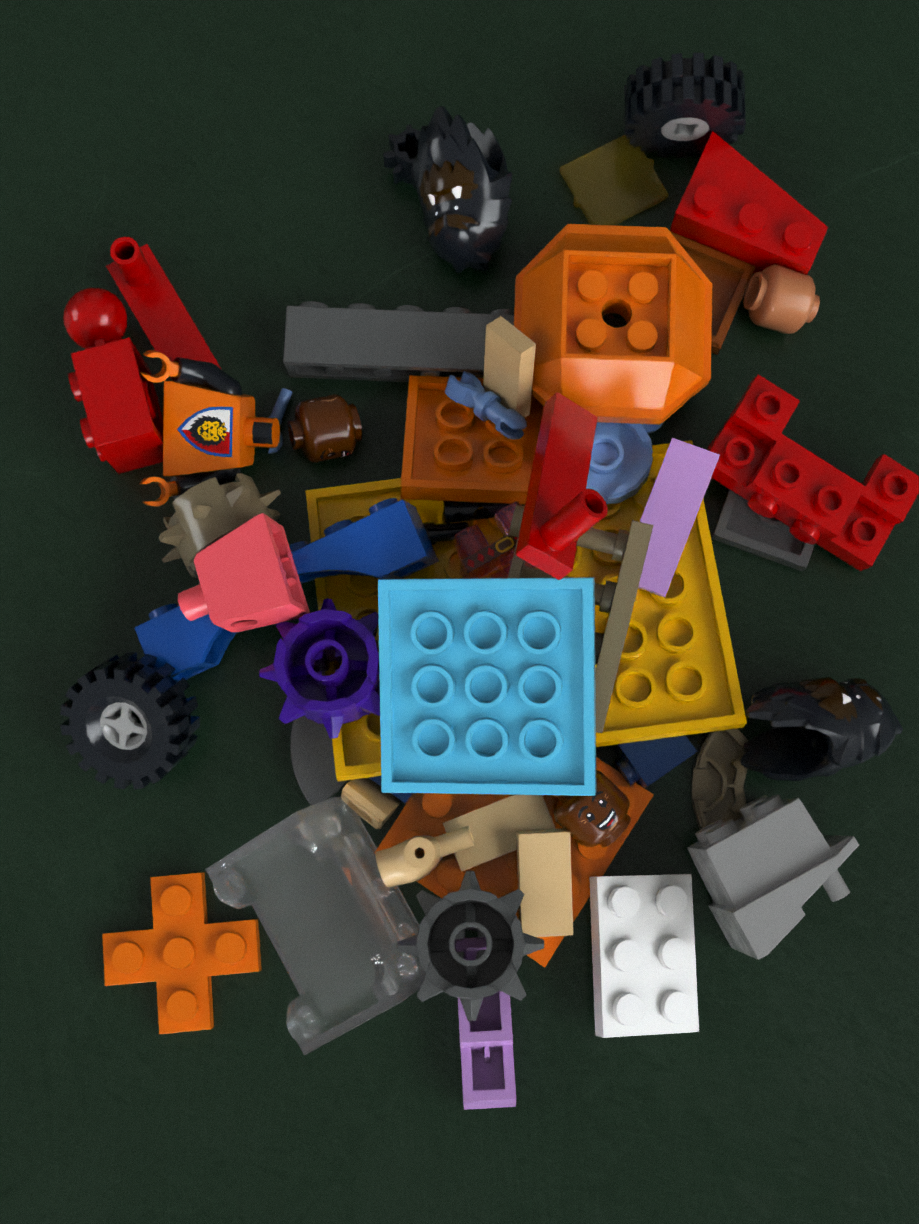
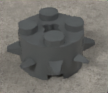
[398,871,544,1021]

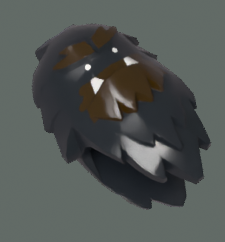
[413,106,512,273]
[741,677,903,781]

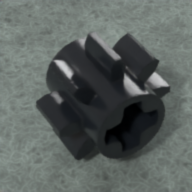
[383,124,420,189]

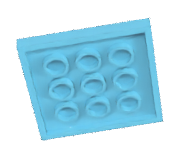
[378,577,596,796]

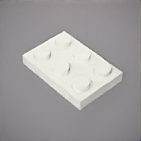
[589,874,699,1038]

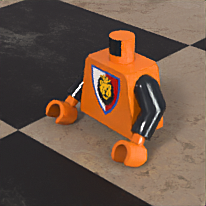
[140,350,280,507]

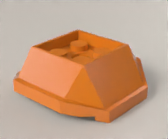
[513,224,712,425]

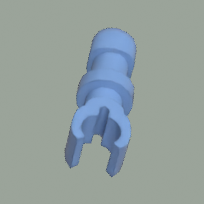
[445,371,527,440]

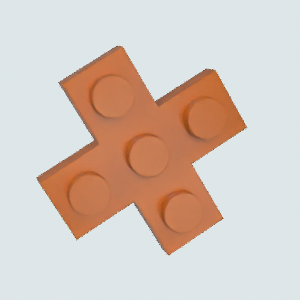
[102,872,262,1034]

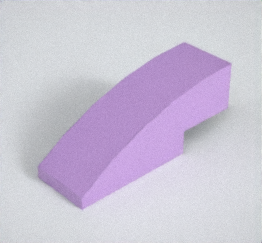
[456,938,516,1110]

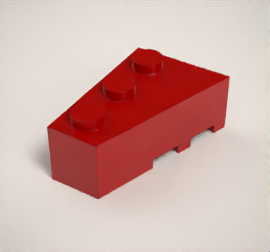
[670,131,828,275]

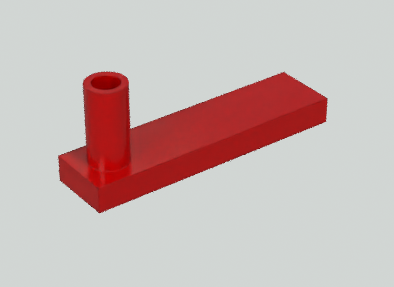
[106,237,222,379]
[515,392,608,580]

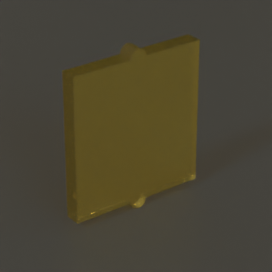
[559,135,669,225]

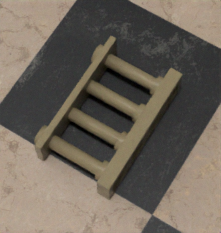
[508,505,653,733]

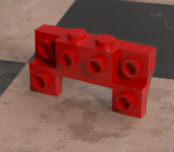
[706,374,919,571]

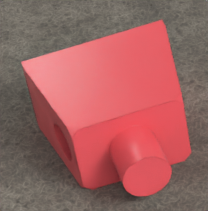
[178,513,310,632]

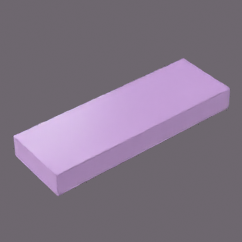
[638,438,720,598]

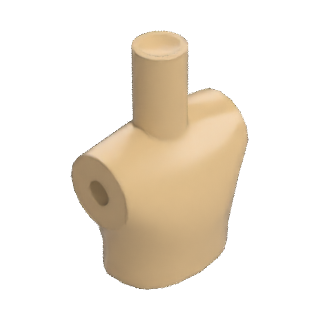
[375,826,475,888]

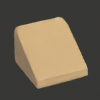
[341,778,401,829]

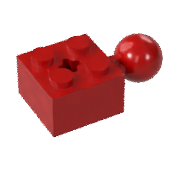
[63,287,163,474]

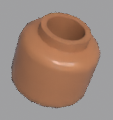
[743,264,820,334]

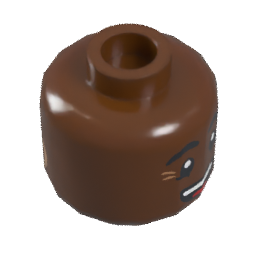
[287,394,362,463]
[553,770,631,847]

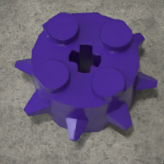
[259,598,380,739]

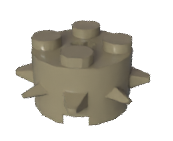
[159,473,281,579]

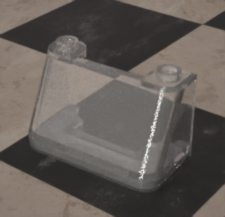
[205,797,426,1055]

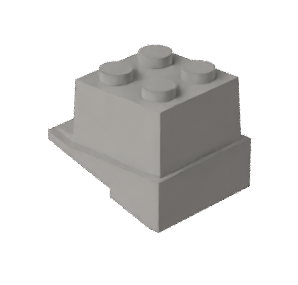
[687,794,859,960]

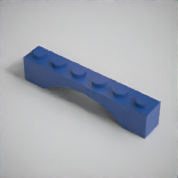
[134,498,439,682]

